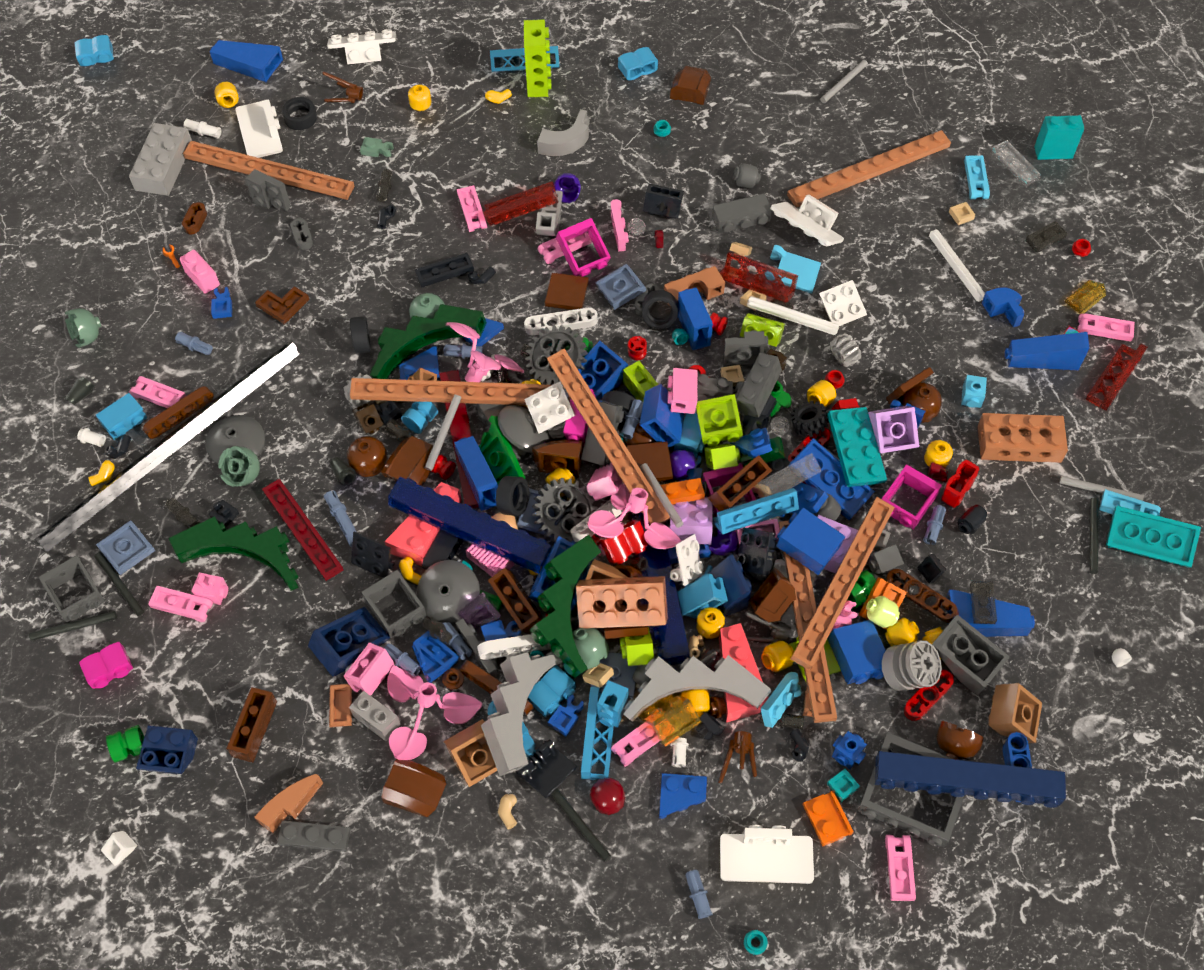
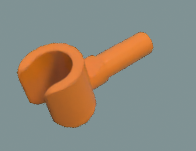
[162,245,180,268]

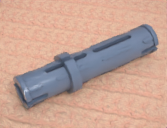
[324,490,357,547]

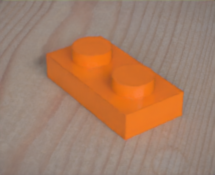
[660,478,705,505]

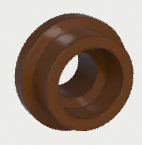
[442,668,464,690]
[709,696,726,719]

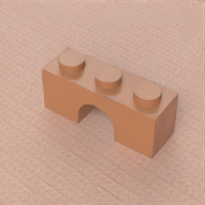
[664,266,725,308]

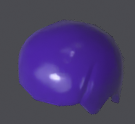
[553,173,581,203]
[670,450,695,480]
[709,529,739,556]

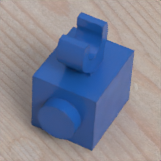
[481,620,522,641]

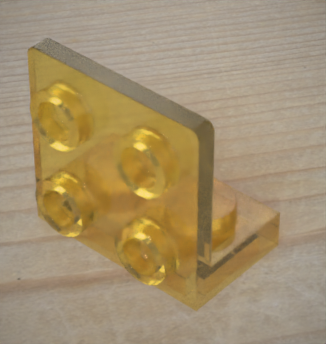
[638,693,701,747]

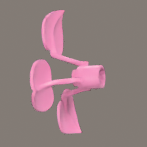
[446,322,524,382]
[587,483,681,549]
[387,665,482,760]

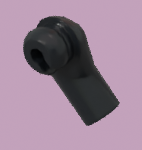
[377,204,396,229]
[468,267,496,284]
[105,434,131,459]
[789,729,809,762]

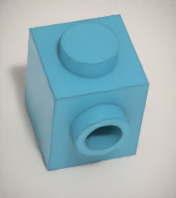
[961,375,987,408]

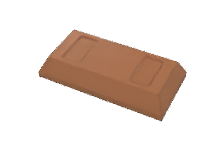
[329,684,352,727]

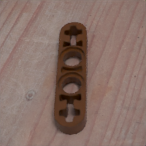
[143,386,214,439]
[887,569,959,623]
[459,660,533,717]

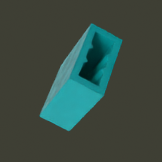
[1034,115,1084,160]

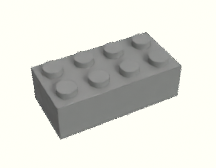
[129,123,192,196]

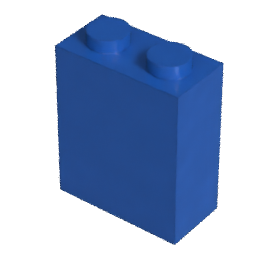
[678,287,713,350]
[640,384,685,447]
[776,508,846,575]
[827,620,886,684]

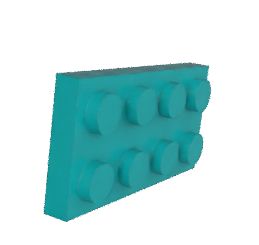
[827,407,887,487]
[1105,506,1201,568]

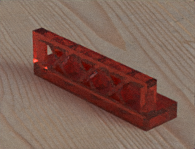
[484,181,559,226]
[719,252,799,302]
[1086,344,1148,411]

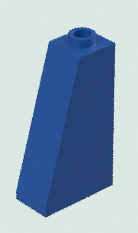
[210,40,283,82]
[1005,332,1089,370]
[454,436,498,511]
[946,590,1035,637]

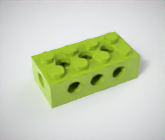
[524,20,552,97]

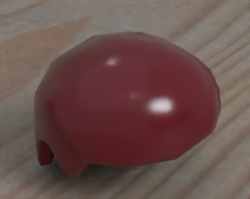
[590,777,626,815]

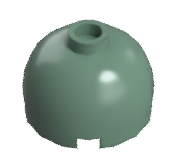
[409,293,445,320]
[65,308,101,348]
[218,446,260,487]
[572,628,609,669]

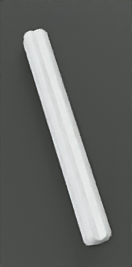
[929,229,985,302]
[747,296,839,335]

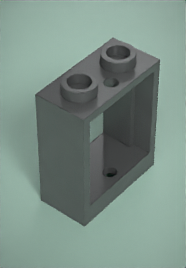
[39,555,105,623]
[361,570,427,638]

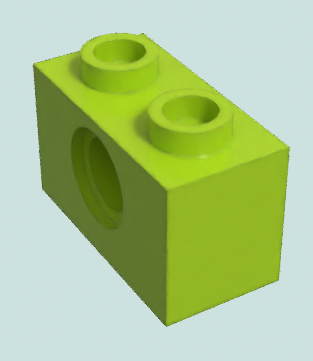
[704,443,740,470]
[620,627,654,666]

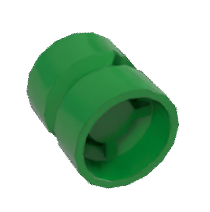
[847,570,876,609]
[106,725,144,763]

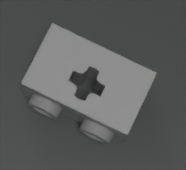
[349,691,401,741]

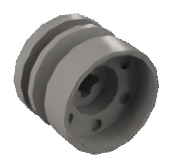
[882,641,942,691]

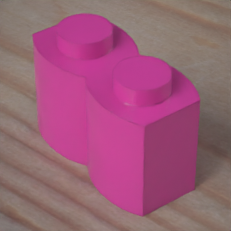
[79,642,133,689]

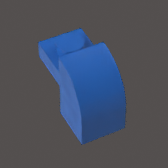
[982,288,1024,327]

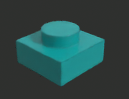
[827,769,860,802]

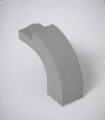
[537,109,590,156]
[536,190,563,236]

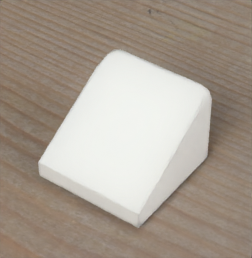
[101,831,137,866]

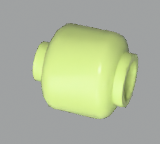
[866,596,900,628]

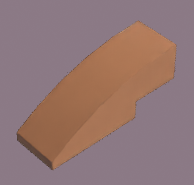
[255,774,323,833]

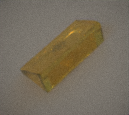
[1065,280,1106,314]

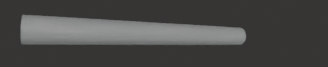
[820,60,868,103]
[424,394,462,471]
[640,463,683,528]
[1059,476,1144,501]

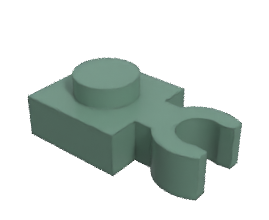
[360,137,394,157]

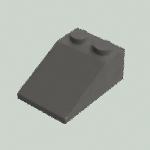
[932,615,1010,696]

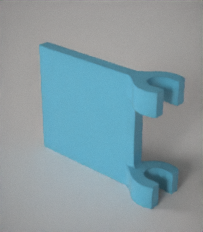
[763,245,821,293]

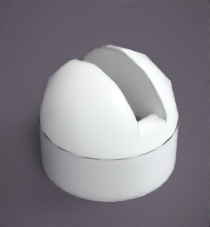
[1112,648,1132,667]

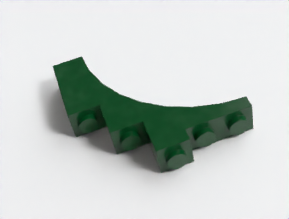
[370,304,487,379]
[168,516,299,591]
[530,535,601,678]

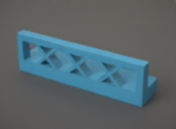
[490,46,560,72]
[712,488,799,534]
[581,687,614,780]

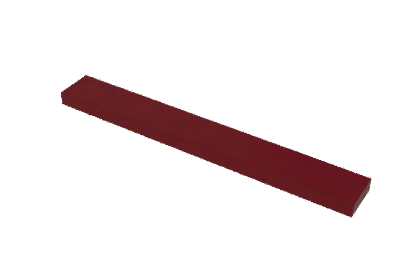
[439,370,479,510]

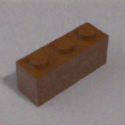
[708,455,772,512]
[488,567,544,635]
[226,687,277,763]

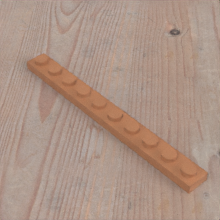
[787,130,951,208]
[183,141,355,200]
[547,349,670,525]
[350,378,551,405]
[790,497,895,671]
[779,521,837,723]

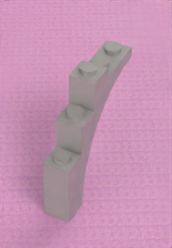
[481,651,563,776]
[623,655,771,722]

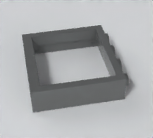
[858,732,964,848]

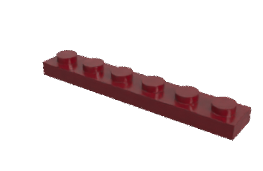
[262,479,344,581]

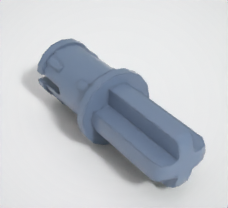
[175,331,213,355]
[444,344,483,359]
[620,400,643,439]
[923,505,946,545]
[440,622,472,660]
[384,643,421,677]
[685,870,713,919]

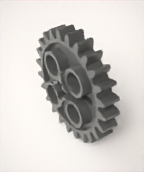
[525,325,588,386]
[532,478,598,542]

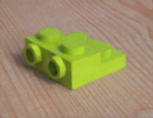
[696,394,743,446]

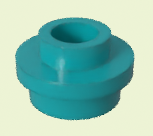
[653,120,671,137]
[744,930,768,955]

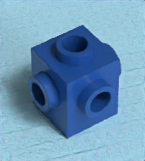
[832,731,867,770]

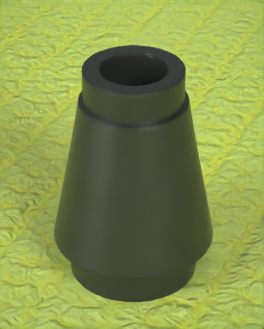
[65,376,95,406]
[330,457,356,485]

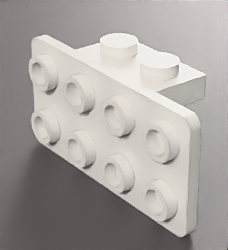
[327,29,396,64]
[235,99,283,158]
[770,195,844,246]
[720,825,814,884]

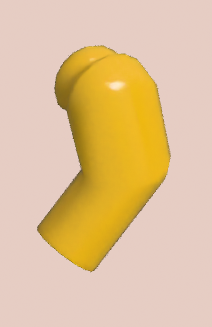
[88,460,114,486]

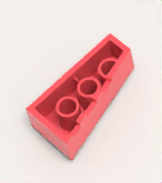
[384,482,462,566]
[719,623,769,723]

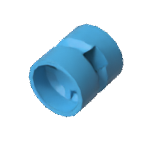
[401,402,438,434]

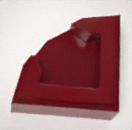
[654,230,664,248]
[927,463,948,482]

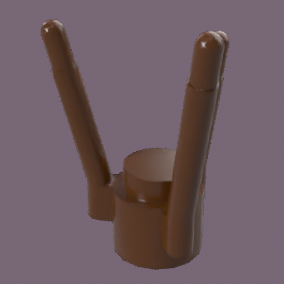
[322,72,363,103]
[718,731,757,784]

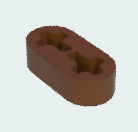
[182,202,207,235]

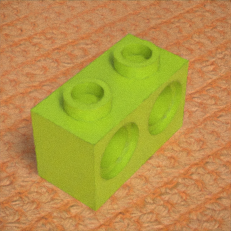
[740,313,785,347]
[623,361,659,402]

